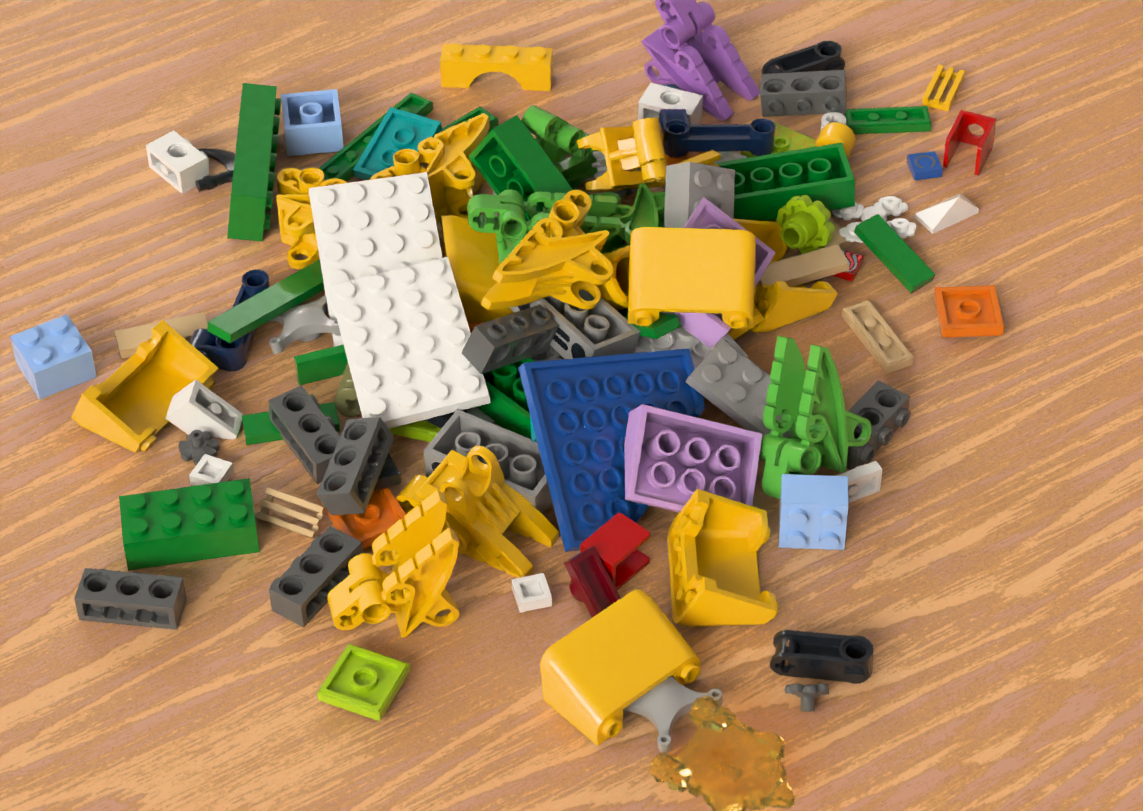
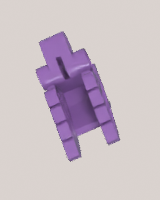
[642,0,760,121]

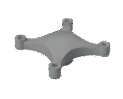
[269,295,341,354]
[623,676,723,753]

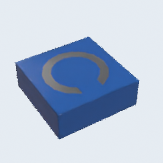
[907,151,943,180]

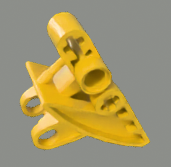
[370,113,490,223]
[576,117,667,192]
[276,167,348,269]
[481,189,613,310]
[396,445,559,578]
[327,489,460,638]

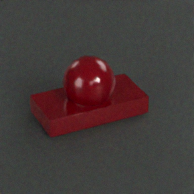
[564,546,621,617]

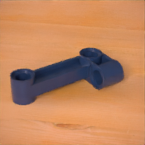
[659,109,776,158]
[189,269,270,371]

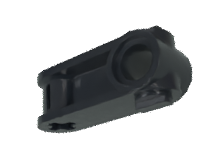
[762,41,845,74]
[770,630,873,684]

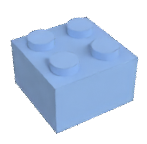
[281,89,344,156]
[10,315,97,400]
[779,474,848,550]

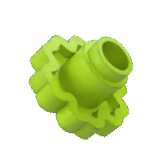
[776,195,835,254]

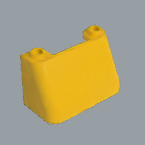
[441,215,514,324]
[733,219,838,333]
[628,227,756,329]
[71,320,218,453]
[667,489,779,627]
[540,589,701,746]

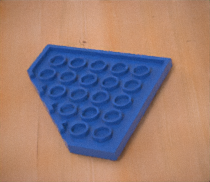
[518,348,705,552]

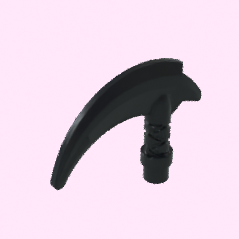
[195,148,235,192]

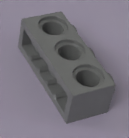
[760,70,847,117]
[461,305,560,374]
[846,380,911,470]
[268,385,340,484]
[317,417,394,515]
[269,526,363,627]
[74,568,187,630]

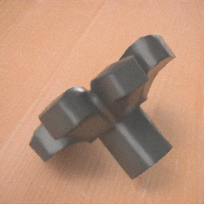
[178,430,219,465]
[785,683,829,712]

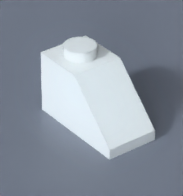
[165,380,244,440]

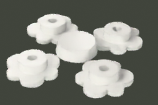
[832,196,916,243]

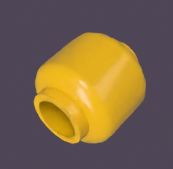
[815,122,856,159]

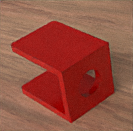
[943,110,996,176]
[580,513,650,590]

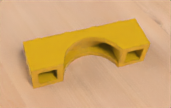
[440,43,553,91]

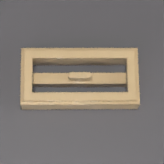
[255,487,327,539]

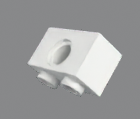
[638,82,703,125]
[146,130,210,194]

